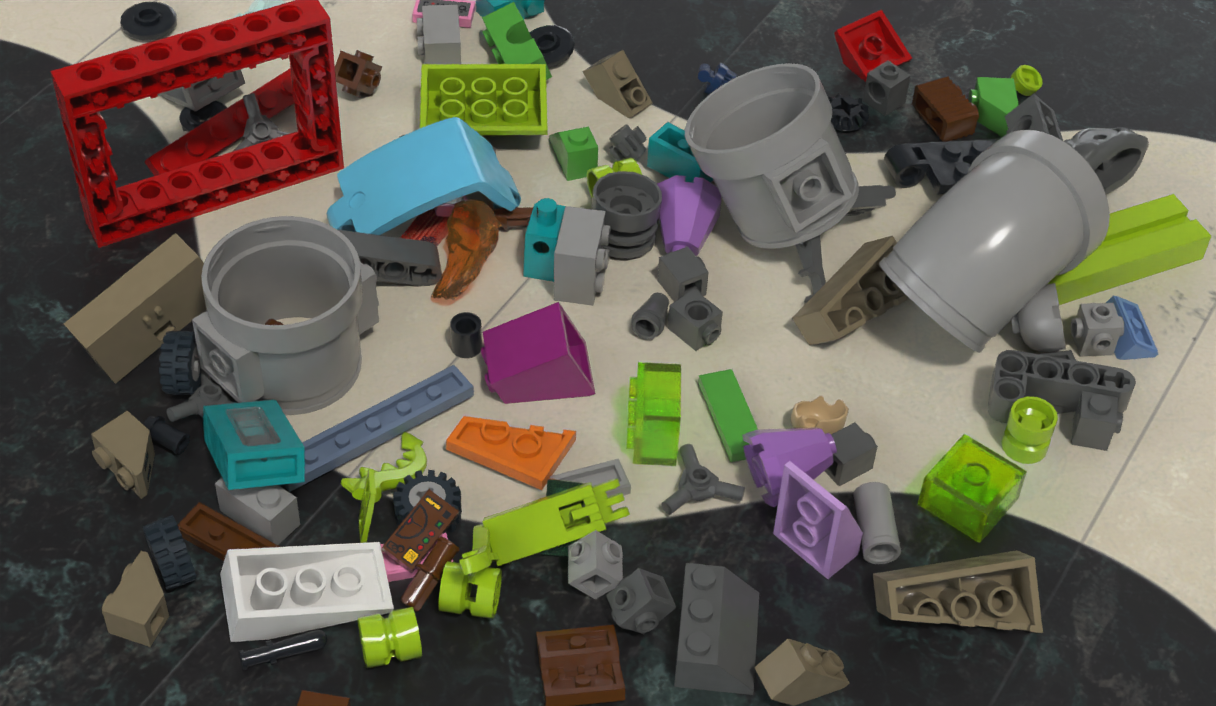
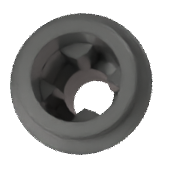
[631,292,669,339]

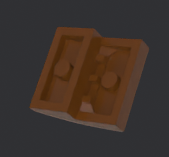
[536,624,625,706]

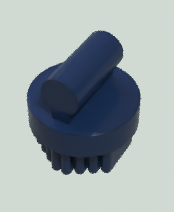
[698,62,737,95]

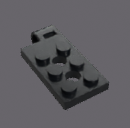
[884,139,999,195]

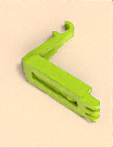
[459,478,630,575]

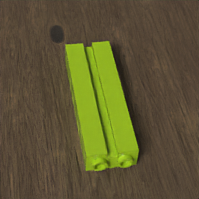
[1048,194,1211,305]

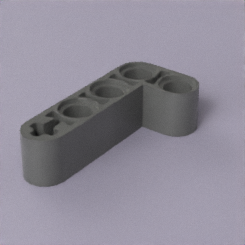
[338,230,442,286]
[988,350,1136,423]

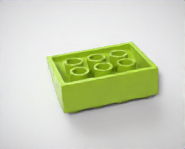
[420,64,548,135]

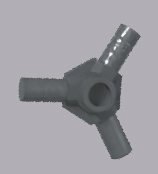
[232,93,289,152]
[167,369,244,422]
[661,444,745,515]

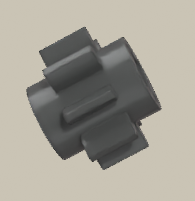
[609,124,647,161]

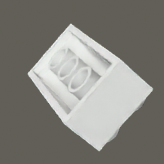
[220,542,394,642]

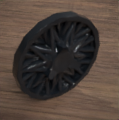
[120,1,177,40]
[529,25,575,68]

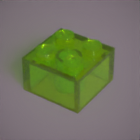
[626,362,681,466]
[918,434,1027,543]

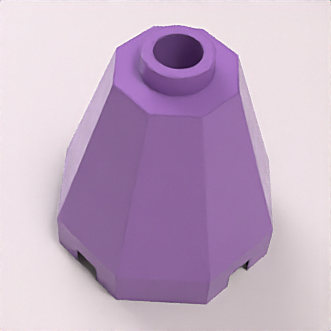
[657,175,722,256]
[743,427,837,507]

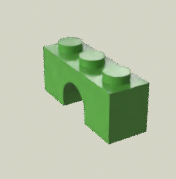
[482,2,552,80]

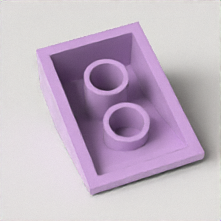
[773,461,863,579]

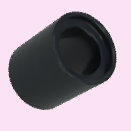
[450,312,482,358]

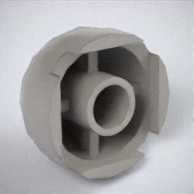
[1011,283,1066,352]

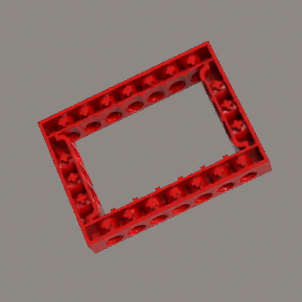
[50,0,344,248]

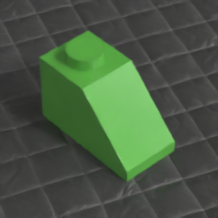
[968,77,1019,137]
[549,126,598,181]

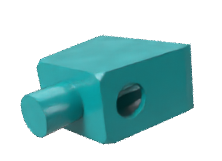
[523,198,566,282]

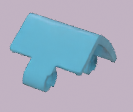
[326,117,521,235]

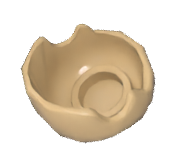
[790,396,849,434]

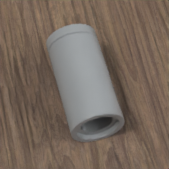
[853,482,901,564]

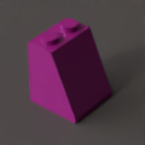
[481,302,596,404]

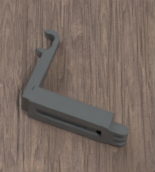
[796,185,896,303]

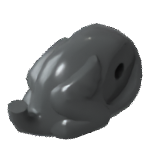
[1064,127,1149,195]

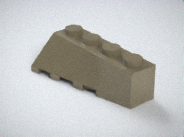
[792,236,909,346]
[873,550,1043,633]

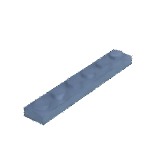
[283,365,474,492]

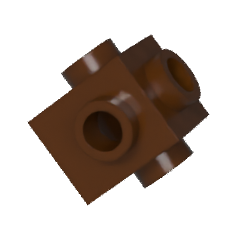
[335,50,383,97]

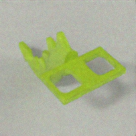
[341,432,427,543]

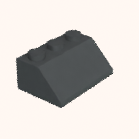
[674,563,759,695]

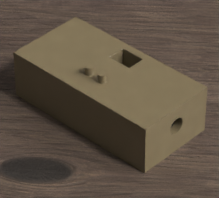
[64,233,206,384]

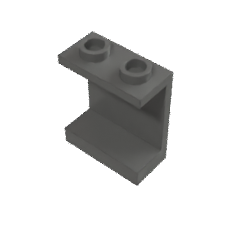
[158,69,245,111]

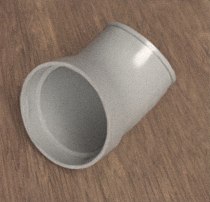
[879,130,1110,353]

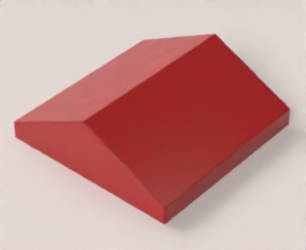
[834,9,912,82]

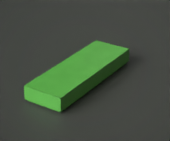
[698,369,758,462]

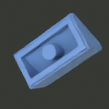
[1106,295,1158,360]

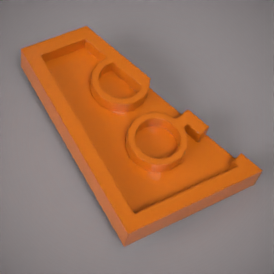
[446,416,576,490]

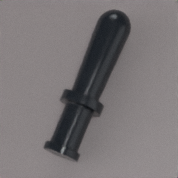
[239,630,328,670]

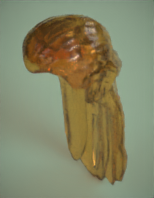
[431,199,501,300]

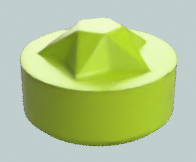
[1011,65,1042,96]

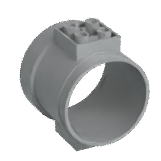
[685,63,859,249]
[192,216,379,415]

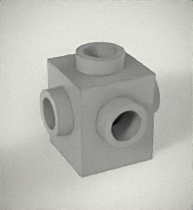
[1071,302,1124,357]
[568,530,623,599]

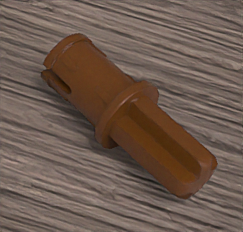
[474,207,533,231]
[401,536,460,612]

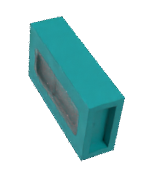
[203,400,305,490]

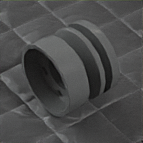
[592,171,662,259]

